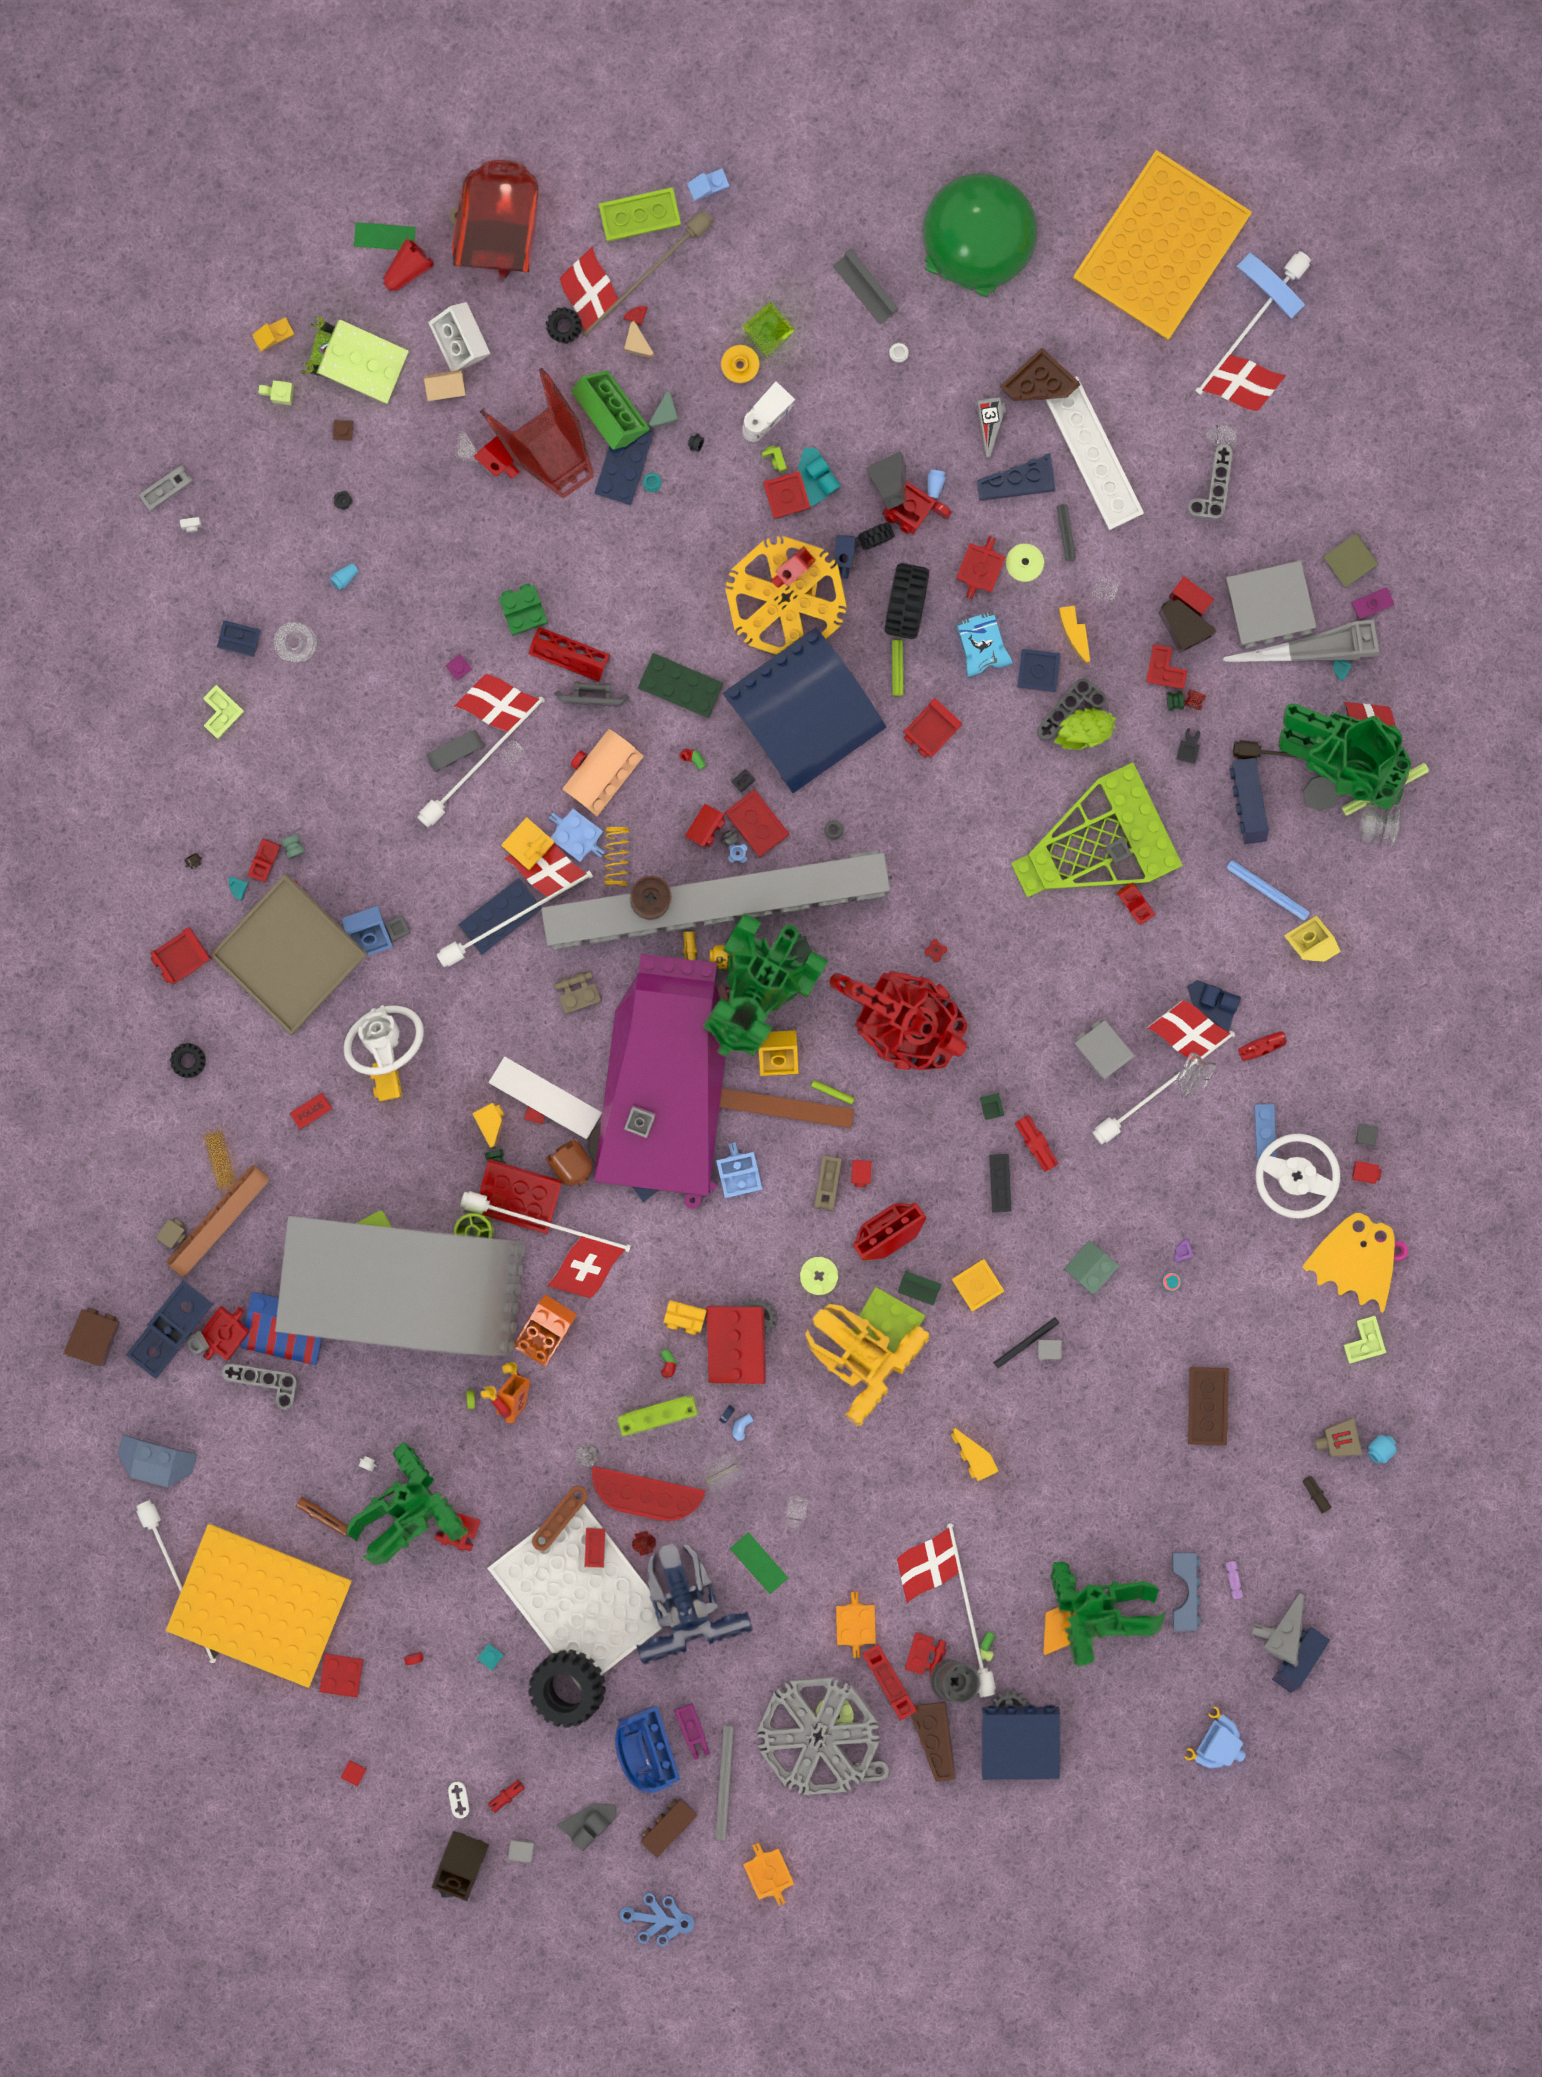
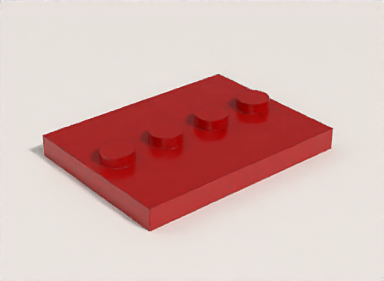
[479,1159,562,1234]
[707,1306,766,1384]

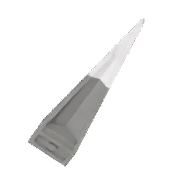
[1223,620,1379,662]

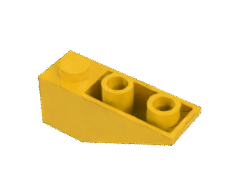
[951,1427,998,1481]

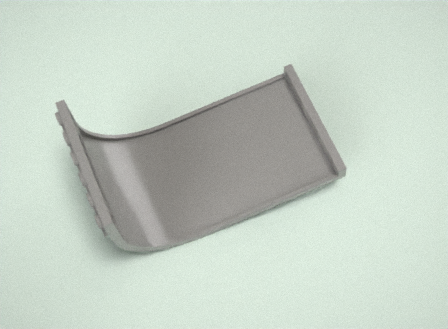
[275,1216,525,1356]

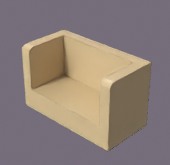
[424,369,466,401]

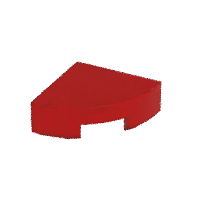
[623,306,648,325]

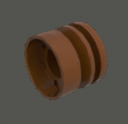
[630,876,671,920]

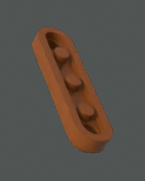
[532,1486,588,1551]

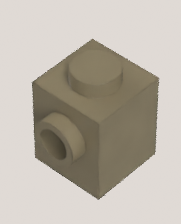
[156,1218,187,1249]

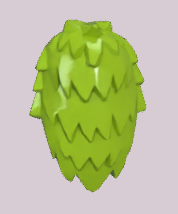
[1054,707,1116,750]

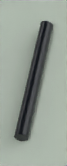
[993,1317,1059,1368]

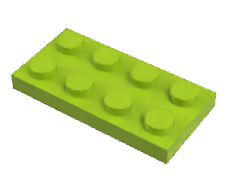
[599,187,681,242]

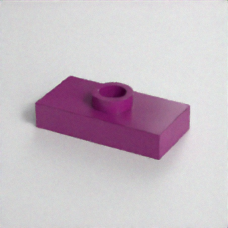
[1351,587,1395,620]

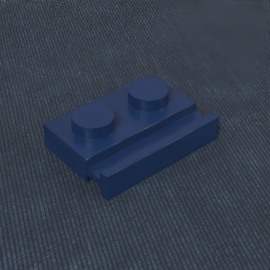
[217,620,261,657]

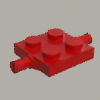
[956,536,1005,600]
[201,1306,250,1361]

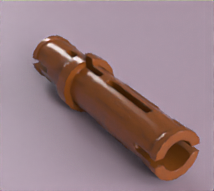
[295,1496,348,1537]

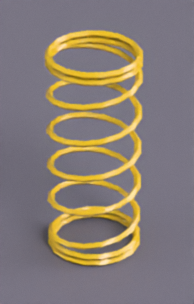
[604,827,630,886]

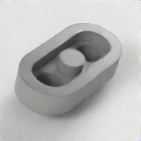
[853,1760,889,1782]

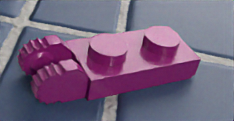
[674,1703,710,1760]

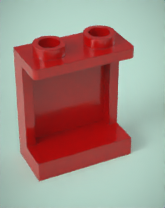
[903,698,963,758]
[150,927,212,985]

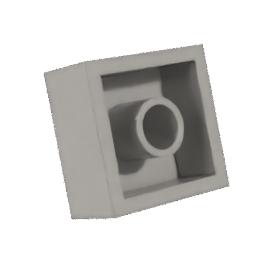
[624,1105,655,1138]

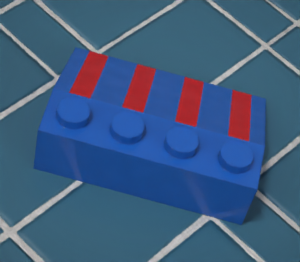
[241,1292,323,1365]

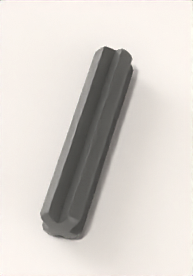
[1057,504,1076,561]

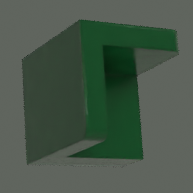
[980,1093,1004,1120]

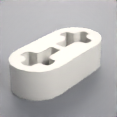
[448,1781,469,1818]

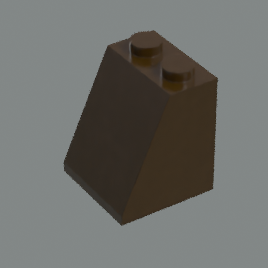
[1159,599,1217,653]
[431,1830,489,1901]

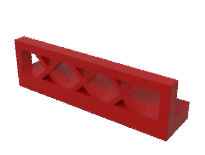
[528,627,610,682]

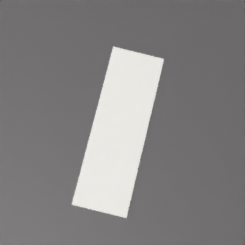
[489,1056,602,1139]

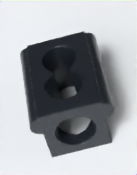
[731,769,755,793]

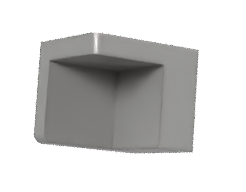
[1038,1339,1062,1359]
[508,1838,535,1863]

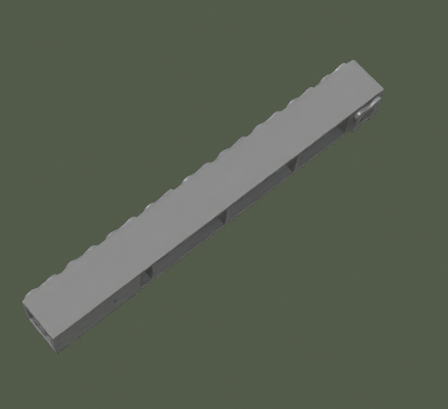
[541,850,890,950]

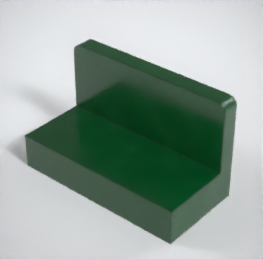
[898,1271,942,1305]

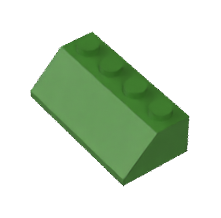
[571,370,650,450]

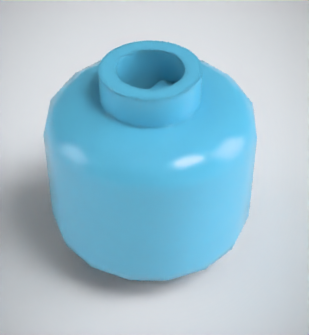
[1368,1435,1397,1463]

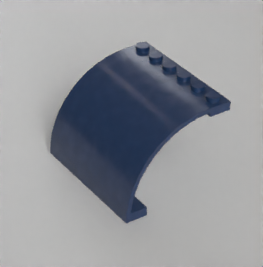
[722,627,887,793]

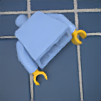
[1184,1707,1246,1768]

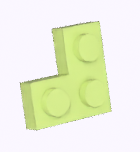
[203,685,244,739]
[1343,1316,1386,1364]

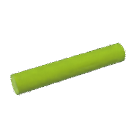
[811,1080,855,1105]

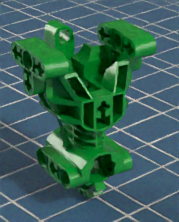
[702,913,828,1057]

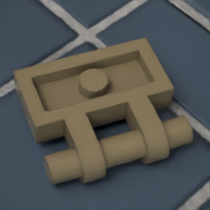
[554,971,601,1014]

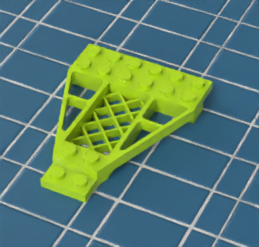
[1011,762,1183,898]

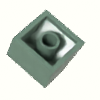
[1064,1240,1119,1295]

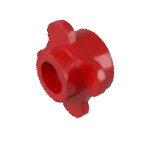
[924,939,947,962]

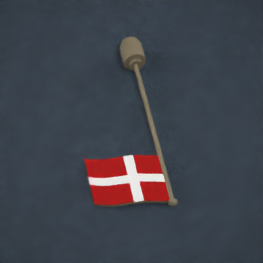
[560,210,714,337]

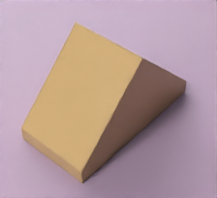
[624,321,654,358]

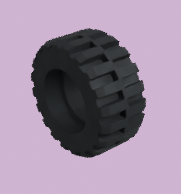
[885,563,930,639]
[528,1650,606,1728]

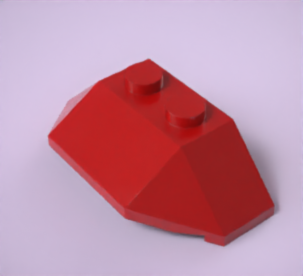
[852,1203,927,1261]

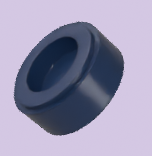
[719,1404,735,1424]

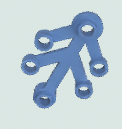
[620,1893,694,1946]

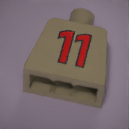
[1314,1418,1362,1456]

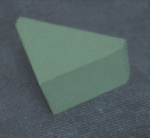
[648,391,678,429]

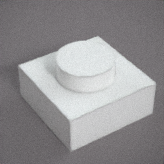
[180,517,202,532]

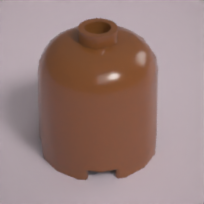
[545,1138,593,1186]

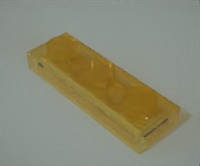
[203,1130,236,1190]

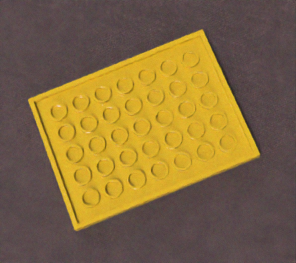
[1073,150,1252,340]
[166,1523,352,1688]

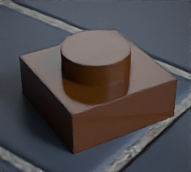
[333,420,353,441]

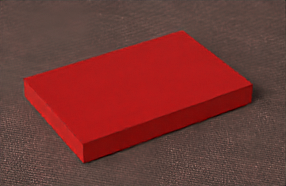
[724,789,790,858]

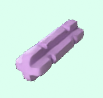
[1226,1561,1243,1599]

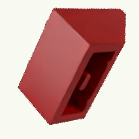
[685,804,726,849]

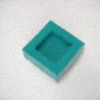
[477,1643,504,1670]

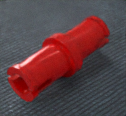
[488,1779,525,1813]

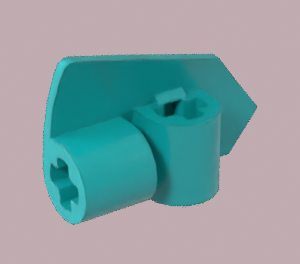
[798,448,841,507]

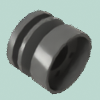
[930,1659,980,1704]

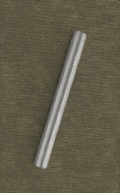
[715,1725,734,1841]

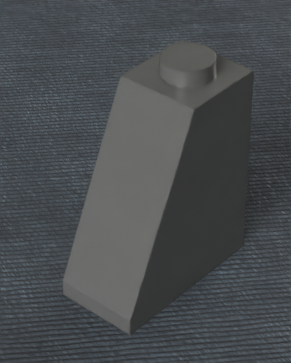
[866,451,906,510]

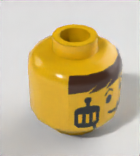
[709,945,730,970]

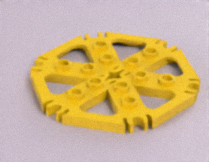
[725,535,847,655]

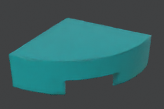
[1333,660,1353,682]
[229,876,248,901]

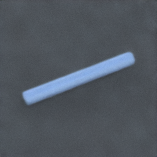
[1227,860,1310,920]

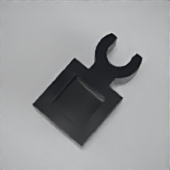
[1176,728,1200,764]

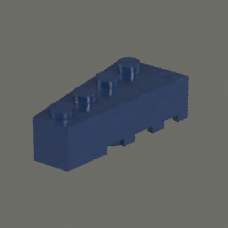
[1229,758,1269,845]

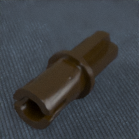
[1303,1476,1332,1514]

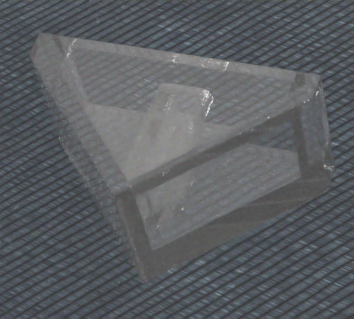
[454,429,482,465]

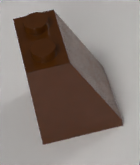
[63,1307,120,1367]

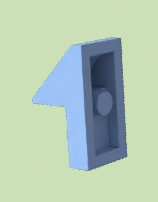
[687,169,730,201]

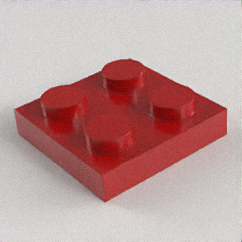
[763,471,811,519]
[319,1653,363,1698]

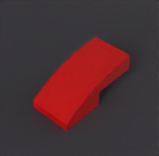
[247,838,281,883]
[1117,882,1156,925]

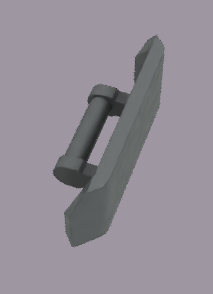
[554,681,630,707]

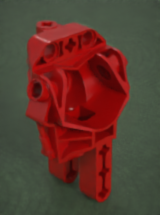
[829,970,968,1071]

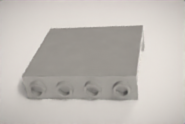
[1225,561,1317,649]

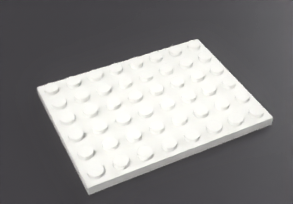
[487,1497,667,1690]

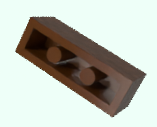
[641,1798,697,1858]

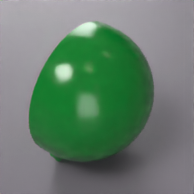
[923,173,1037,298]

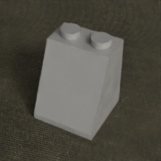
[1074,1020,1134,1080]

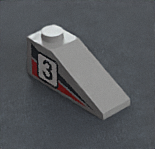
[977,397,1006,460]

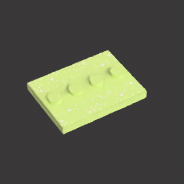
[317,320,409,404]

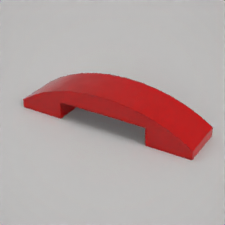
[862,1644,917,1721]

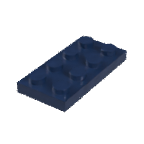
[594,431,654,505]
[458,878,542,955]

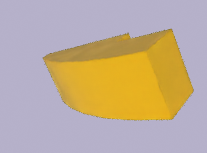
[1059,606,1090,664]

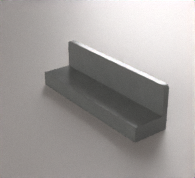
[833,248,898,324]

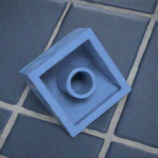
[342,906,393,956]

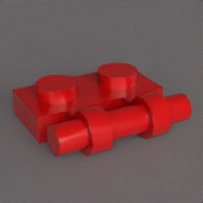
[434,1512,481,1551]
[905,1632,947,1677]

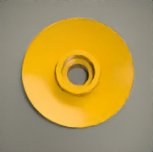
[721,345,759,383]

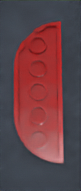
[592,1466,706,1521]

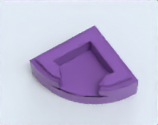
[1175,1238,1194,1263]

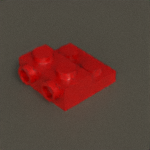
[882,481,936,535]

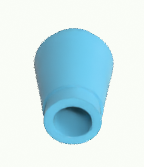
[330,563,359,590]

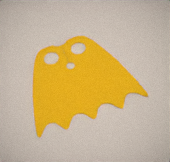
[1302,1213,1395,1313]

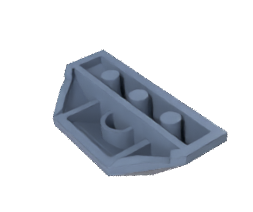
[118,1435,197,1487]

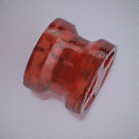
[1184,690,1207,711]

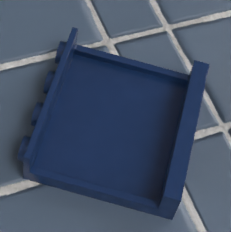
[981,1705,1060,1780]

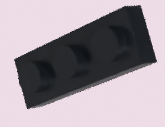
[989,1154,1012,1212]

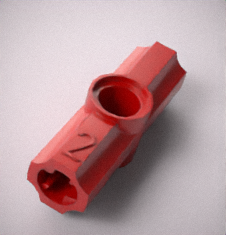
[1014,1115,1059,1172]

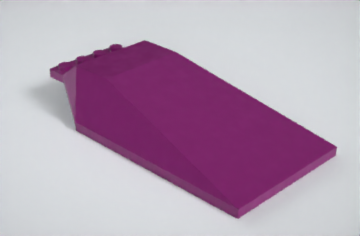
[594,954,725,1196]

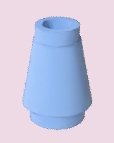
[928,469,946,498]

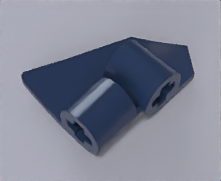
[1187,980,1241,1031]

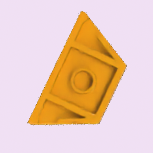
[1043,1607,1070,1655]

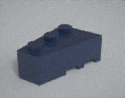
[1272,1627,1330,1693]

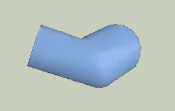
[732,1413,754,1441]

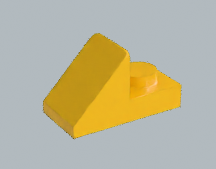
[252,317,295,352]

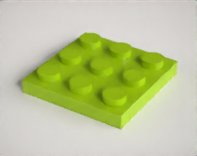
[851,1287,926,1353]

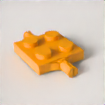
[835,1591,876,1658]
[743,1842,794,1906]

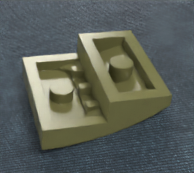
[1323,533,1378,588]

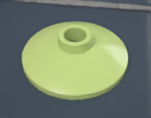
[1006,544,1044,582]

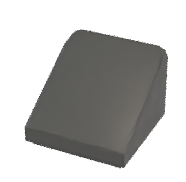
[1355,1124,1378,1146]

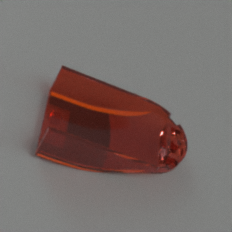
[452,160,539,272]

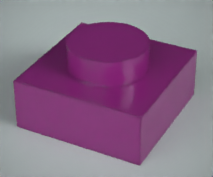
[445,654,472,681]

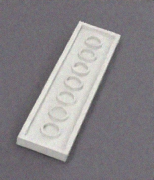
[1045,376,1144,531]

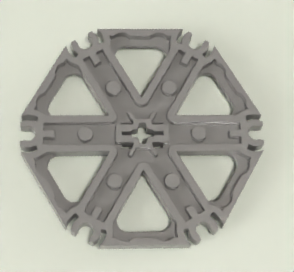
[757,1676,881,1795]

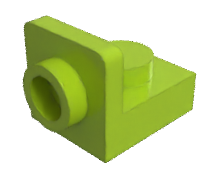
[762,445,787,473]

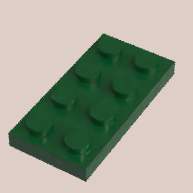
[638,653,723,718]

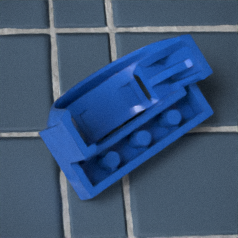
[615,1706,680,1793]

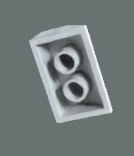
[428,302,491,371]

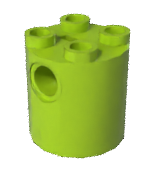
[454,1213,494,1239]

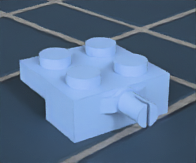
[716,1142,762,1198]

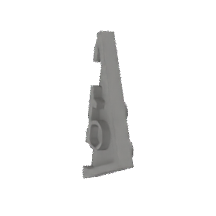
[1264,1593,1305,1667]

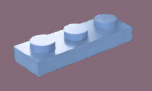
[1255,1104,1276,1162]

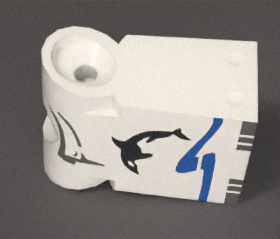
[742,382,795,442]

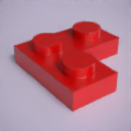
[1146,644,1187,690]

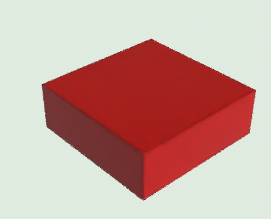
[341,1760,367,1787]

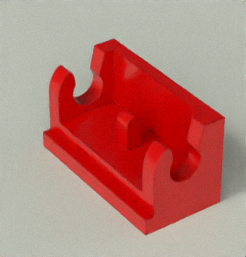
[1169,577,1214,617]

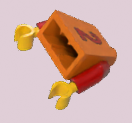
[481,1362,531,1423]

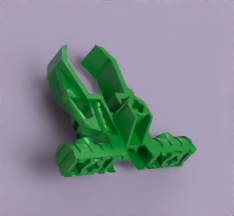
[347,1442,468,1565]
[1050,1562,1165,1666]

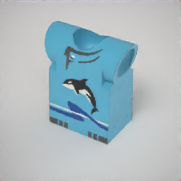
[956,611,1013,678]

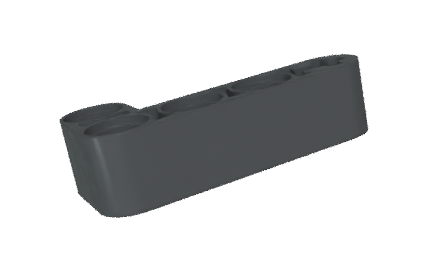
[1037,678,1106,741]

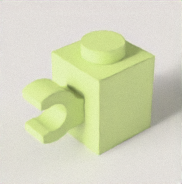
[258,381,294,405]

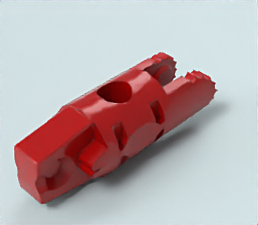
[1238,1031,1287,1061]

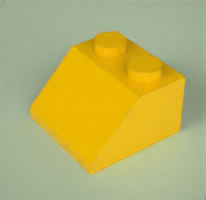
[759,1030,798,1076]
[370,1059,403,1102]
[472,1103,505,1148]

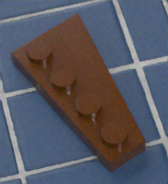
[911,1702,956,1782]

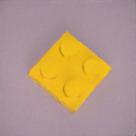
[952,1259,1004,1312]

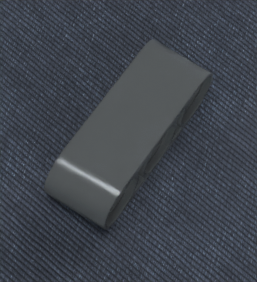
[427,730,484,772]

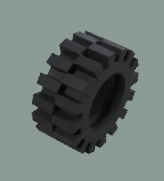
[546,307,582,344]
[858,522,895,550]
[170,1043,206,1078]

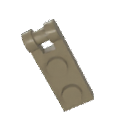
[814,1156,842,1212]

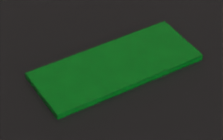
[354,222,416,250]
[730,1532,788,1594]

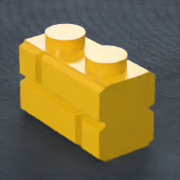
[663,1300,707,1335]

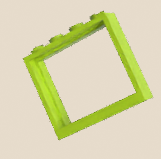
[617,1394,699,1436]

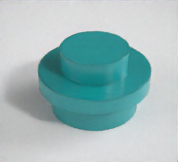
[643,473,662,492]

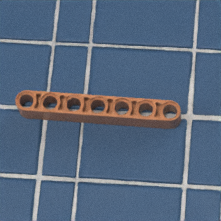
[167,1165,269,1277]

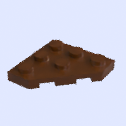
[1000,348,1080,401]

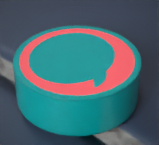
[1162,1272,1181,1291]

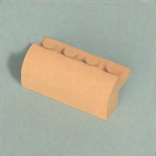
[562,729,644,816]

